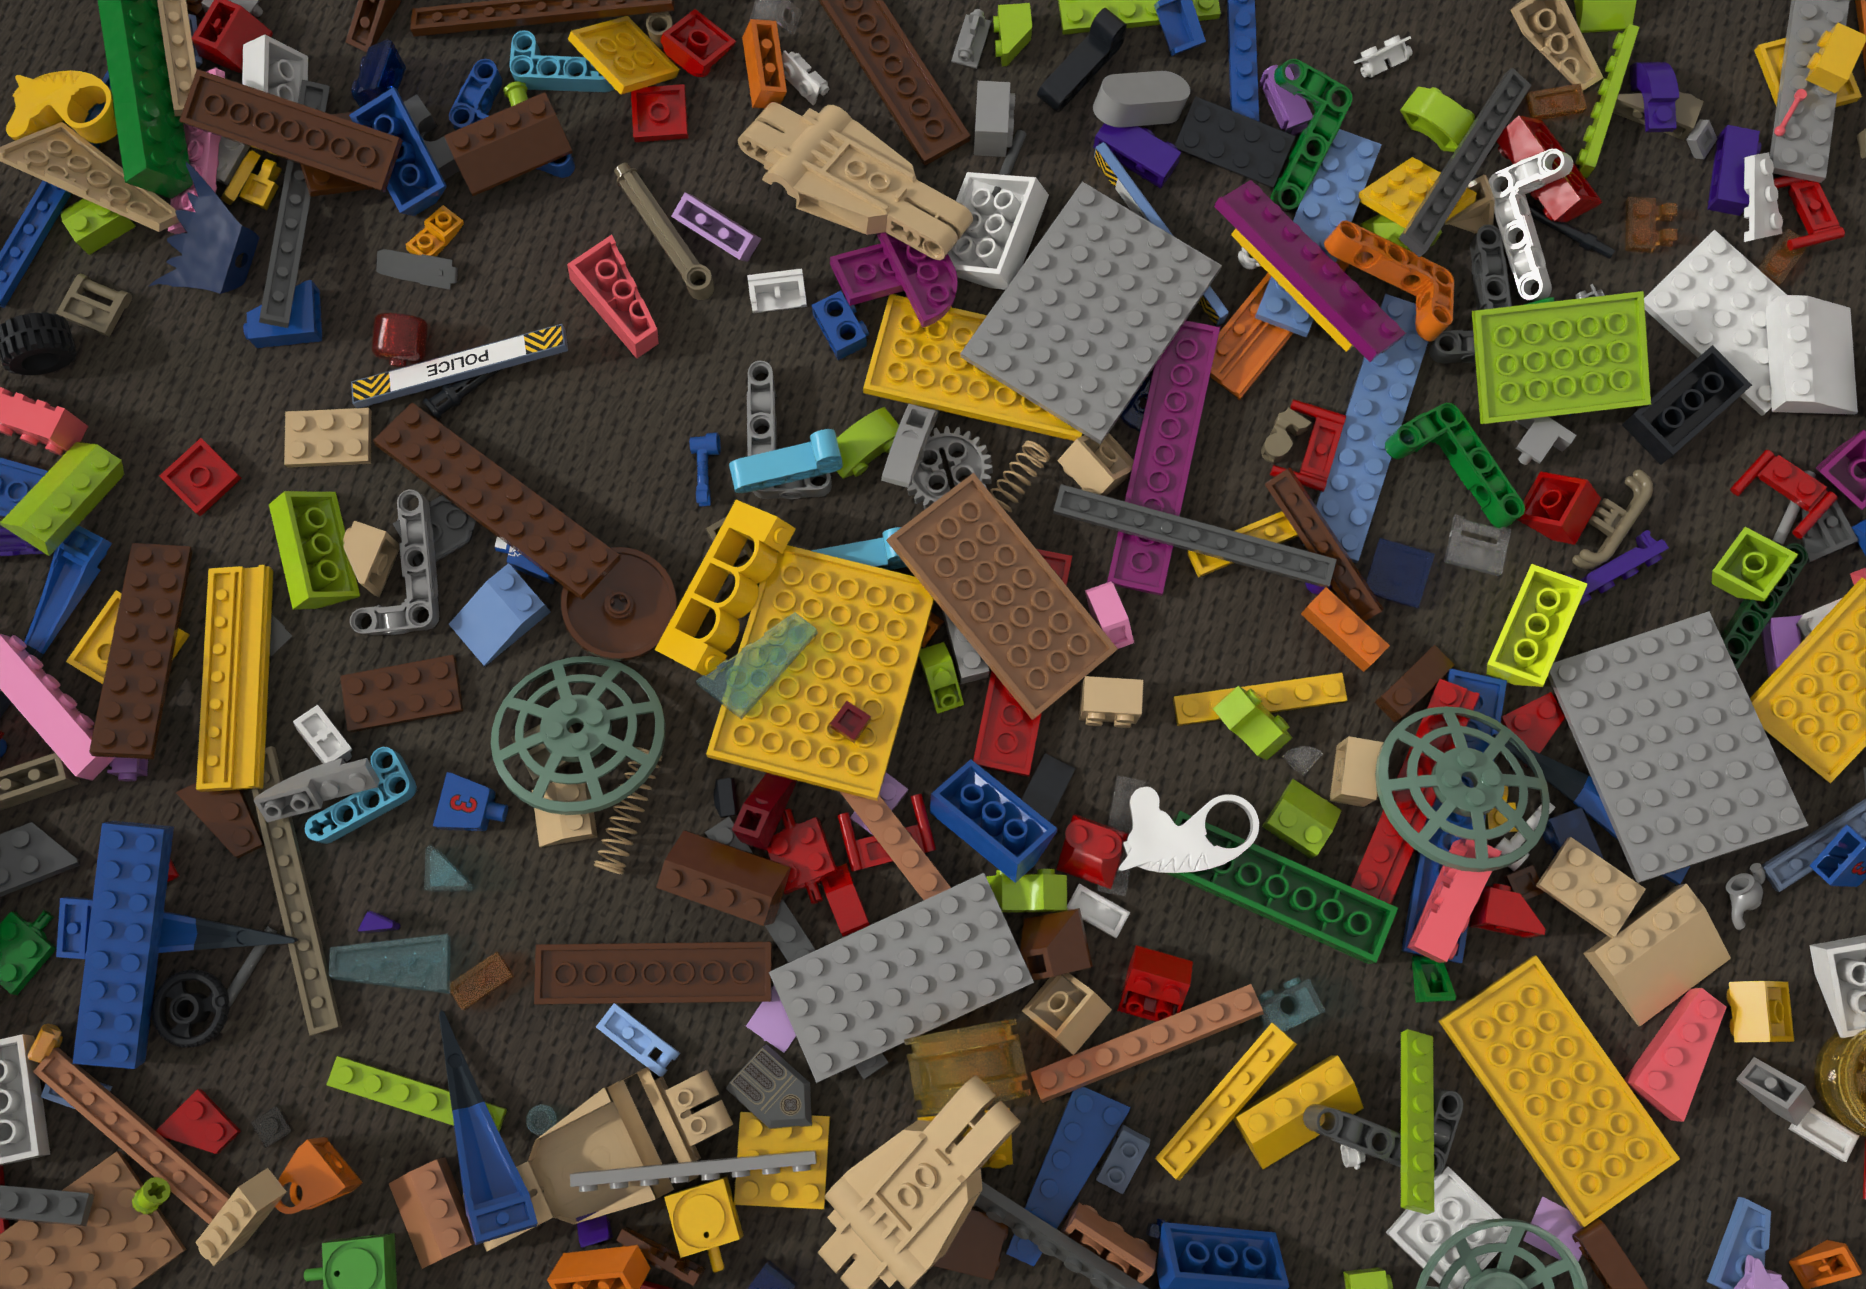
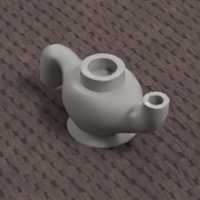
[1726,863,1766,930]

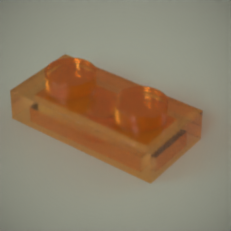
[1525,84,1587,120]
[1757,228,1808,286]
[446,952,515,1010]

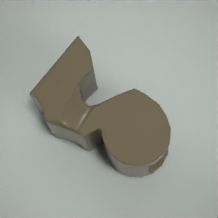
[1261,407,1312,463]

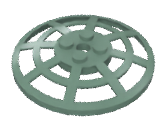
[491,656,666,815]
[1375,706,1550,872]
[1416,1218,1588,1289]

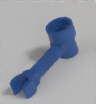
[689,432,721,506]

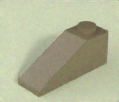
[1613,92,1704,140]

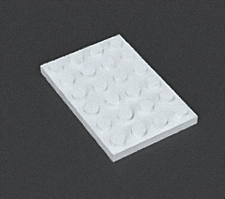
[1644,230,1787,416]

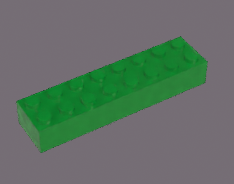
[98,0,193,199]
[1166,811,1398,964]

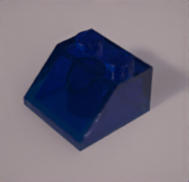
[351,40,406,107]

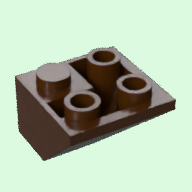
[1020,908,1093,980]

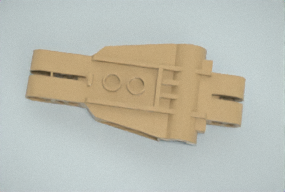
[738,102,973,260]
[462,1067,733,1251]
[818,1075,1021,1289]

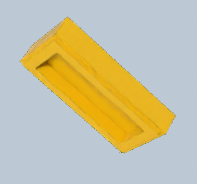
[221,150,261,205]

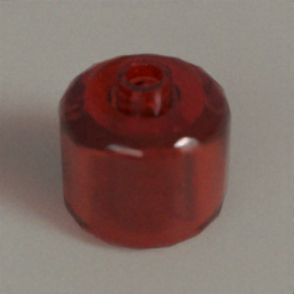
[372,313,428,367]

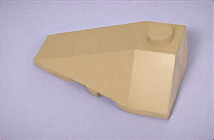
[1510,0,1604,92]

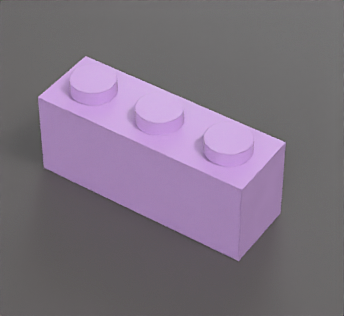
[671,193,761,262]

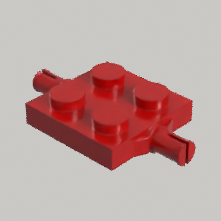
[767,809,838,904]

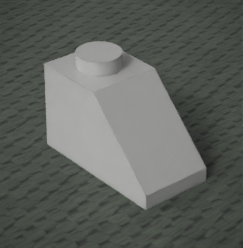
[1736,1057,1815,1126]

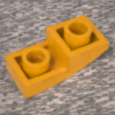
[406,205,464,257]
[28,1024,63,1063]

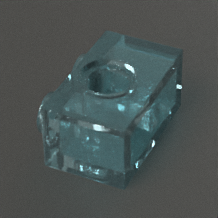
[1257,976,1325,1032]

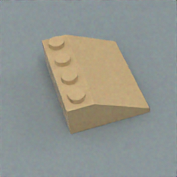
[1583,884,1731,1026]

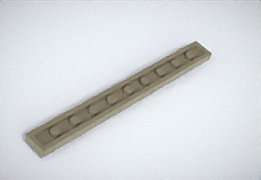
[252,746,342,1036]

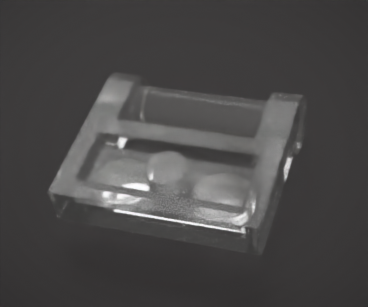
[1444,514,1511,576]

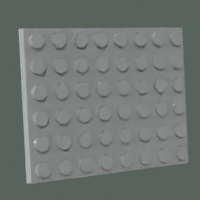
[960,182,1222,445]
[1548,611,1808,883]

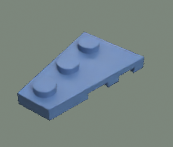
[1707,1197,1771,1289]

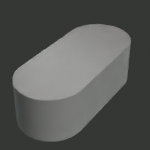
[1093,71,1190,127]

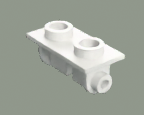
[1354,35,1412,78]
[782,51,829,105]

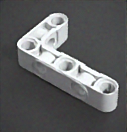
[1488,149,1573,301]

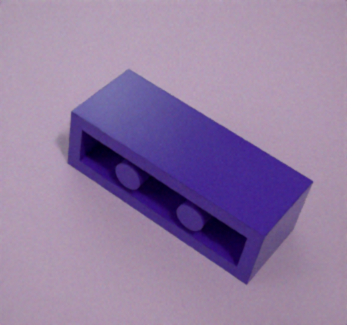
[1093,123,1181,189]
[1707,125,1761,216]

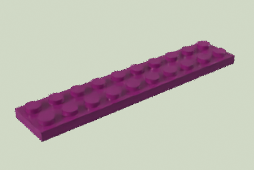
[1107,321,1220,596]

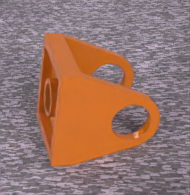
[275,1137,363,1214]

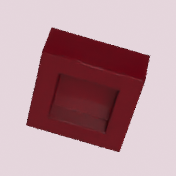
[830,701,871,743]

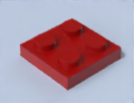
[631,84,688,142]
[159,438,242,516]

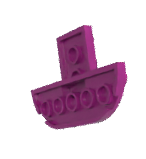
[830,232,958,328]

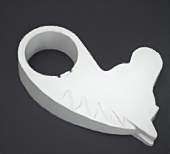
[1119,787,1259,873]

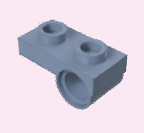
[1096,1125,1150,1194]

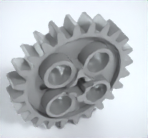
[907,426,993,510]

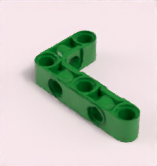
[1270,59,1352,211]
[1385,403,1525,529]

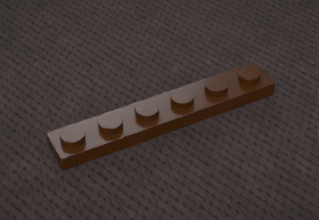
[1265,467,1384,622]

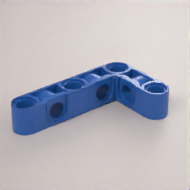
[449,59,575,178]

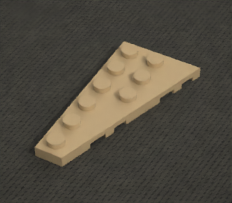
[0,122,179,232]

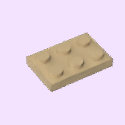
[284,408,372,468]
[1536,837,1646,938]

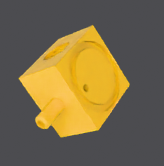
[664,1176,744,1272]

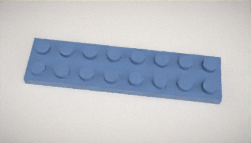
[1255,129,1382,337]

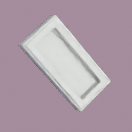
[1067,884,1130,938]
[1789,1107,1859,1162]

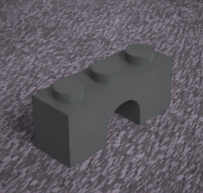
[403,94,460,180]

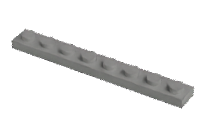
[570,1150,817,1192]

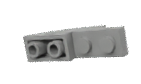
[881,404,940,488]
[254,758,380,822]

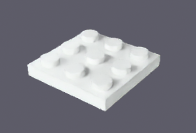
[1386,1166,1512,1289]

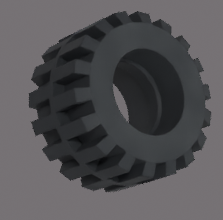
[0,312,77,375]

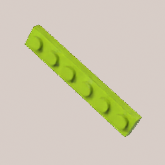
[1576,24,1639,179]
[1401,1029,1435,1215]
[327,1056,507,1132]

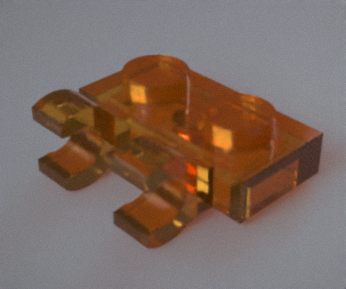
[1625,197,1677,253]

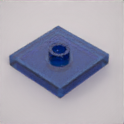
[1366,538,1435,609]

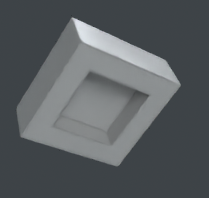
[1686,119,1717,159]

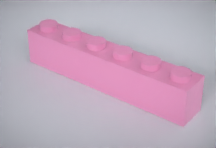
[0,634,116,780]

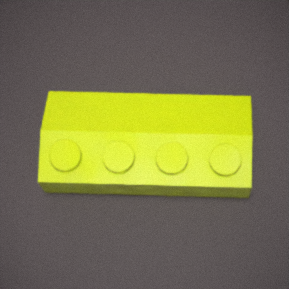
[1487,564,1587,687]

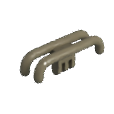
[1572,469,1653,570]

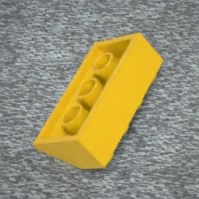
[1233,1055,1364,1169]

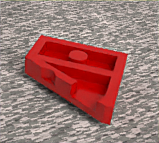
[1501,692,1565,767]
[156,1089,241,1154]

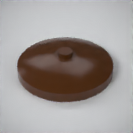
[561,547,676,661]

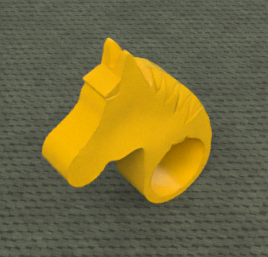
[6,70,118,143]

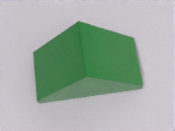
[1412,956,1456,1003]

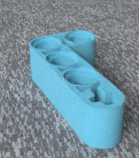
[509,30,614,92]
[729,429,843,493]
[811,527,907,570]
[305,747,417,844]

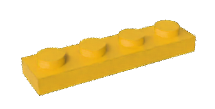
[1187,511,1298,578]

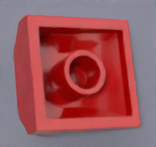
[660,9,736,77]
[1057,814,1130,889]

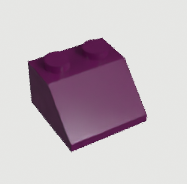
[1816,430,1866,510]

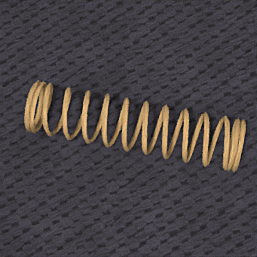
[990,440,1050,512]
[594,747,663,875]

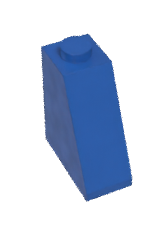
[243,280,322,348]

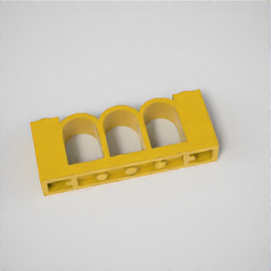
[655,500,796,681]

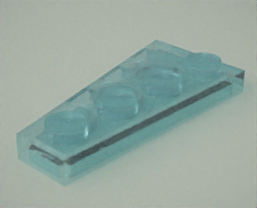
[696,612,818,720]
[329,934,451,994]

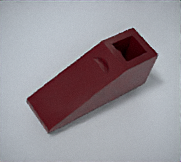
[732,773,797,851]

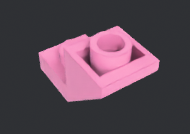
[1085,581,1134,649]

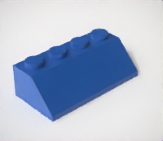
[349,87,447,216]
[930,759,1057,883]
[1157,1222,1289,1289]

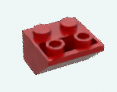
[191,0,273,74]
[1117,945,1193,1022]

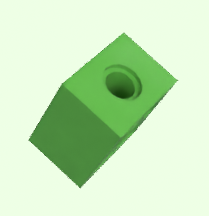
[304,1233,397,1289]

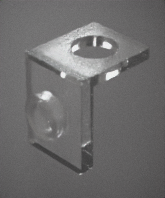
[749,0,801,34]

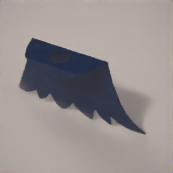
[148,162,260,294]

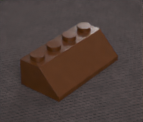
[444,92,573,196]
[656,830,791,926]

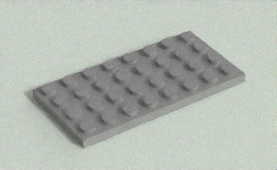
[769,873,1034,1083]

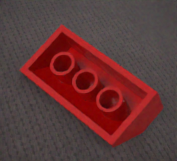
[1496,115,1602,222]

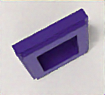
[358,911,401,933]
[576,1211,613,1248]

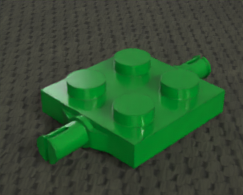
[0,910,57,995]

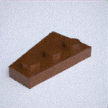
[175,782,265,858]
[616,1227,706,1286]

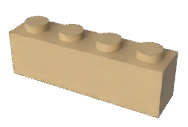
[195,1168,287,1266]

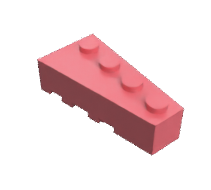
[567,235,659,359]
[0,387,88,456]
[1407,838,1502,963]
[1624,988,1726,1122]

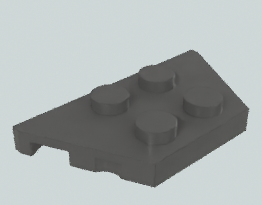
[0,822,80,897]

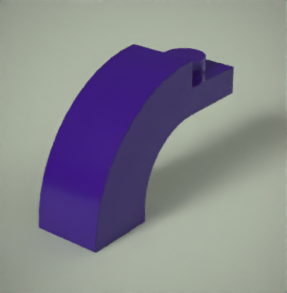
[1630,62,1679,132]

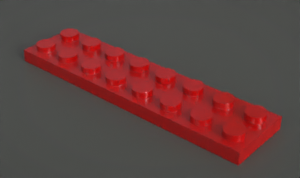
[973,549,1072,777]

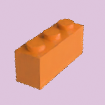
[742,19,787,109]
[1301,587,1390,672]
[547,1245,651,1289]

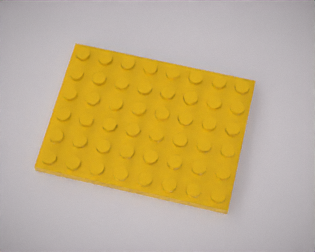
[706,545,934,801]

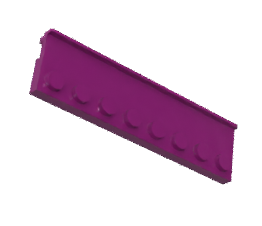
[1214,180,1406,362]

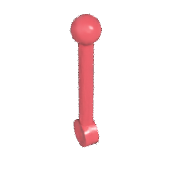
[1774,89,1807,137]

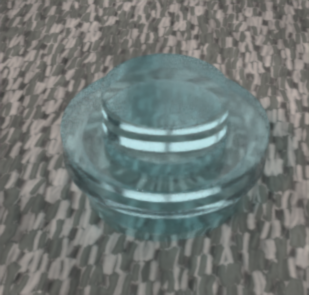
[526,1105,557,1135]

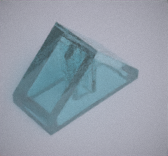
[424,845,477,893]

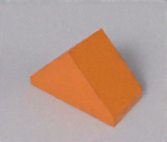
[1789,1240,1862,1289]

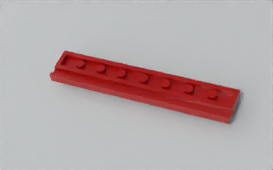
[1351,679,1480,905]

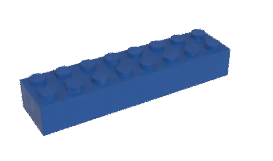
[72,821,174,1069]

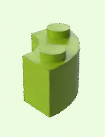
[1400,87,1475,152]
[837,407,899,479]
[1213,686,1293,760]
[986,869,1067,912]

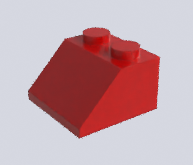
[1517,471,1601,545]
[1470,884,1545,938]

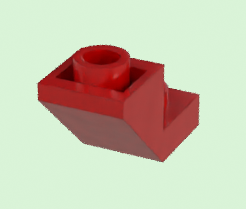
[822,863,870,937]

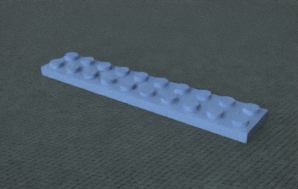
[1303,294,1428,563]

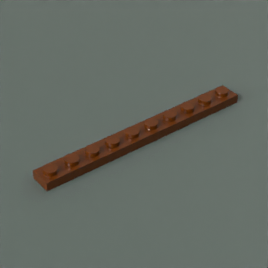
[410,0,675,37]

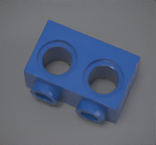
[812,291,869,360]

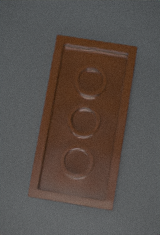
[340,655,463,733]

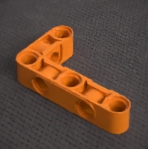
[1324,220,1454,342]

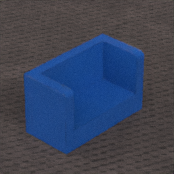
[1154,0,1206,56]

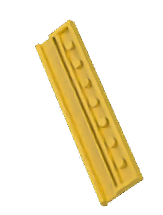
[196,565,273,792]

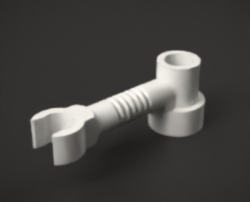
[1495,803,1555,871]

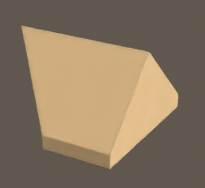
[1445,175,1495,233]

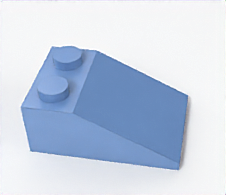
[449,563,551,666]

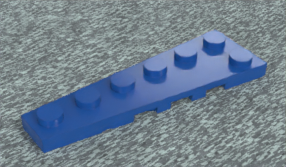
[1006,1087,1130,1266]

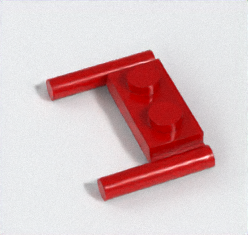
[1773,176,1845,251]
[1270,399,1346,492]
[1730,450,1838,539]
[838,794,936,872]

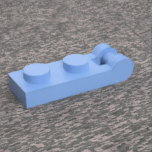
[596,1003,680,1077]

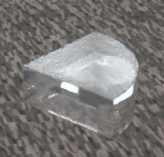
[1281,746,1323,776]

